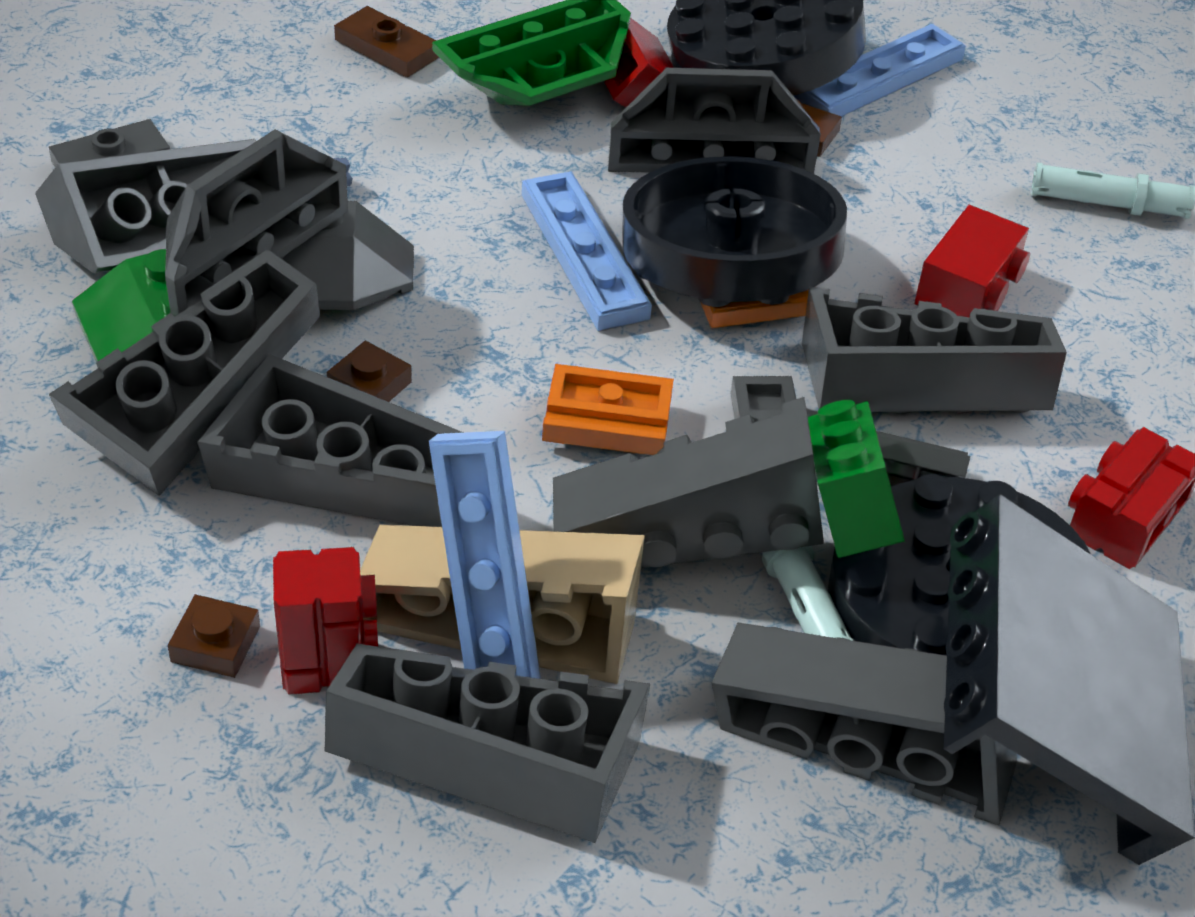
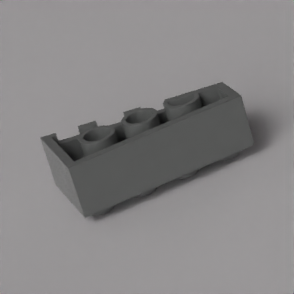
[49,249,320,496]
[802,286,1067,414]
[553,397,824,568]
[711,622,1017,826]

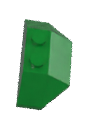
[432,0,631,106]
[72,249,170,362]

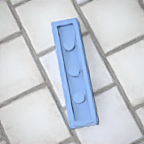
[793,24,966,117]
[521,171,652,331]
[429,431,541,679]

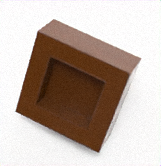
[327,340,412,402]
[168,594,260,678]

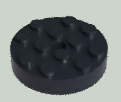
[667,0,866,95]
[622,157,847,307]
[828,474,1091,656]

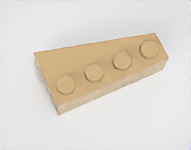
[360,525,645,684]

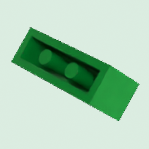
[808,400,905,558]

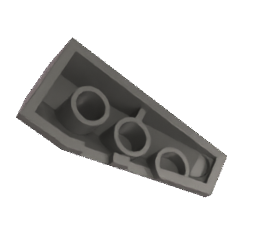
[35,139,256,273]

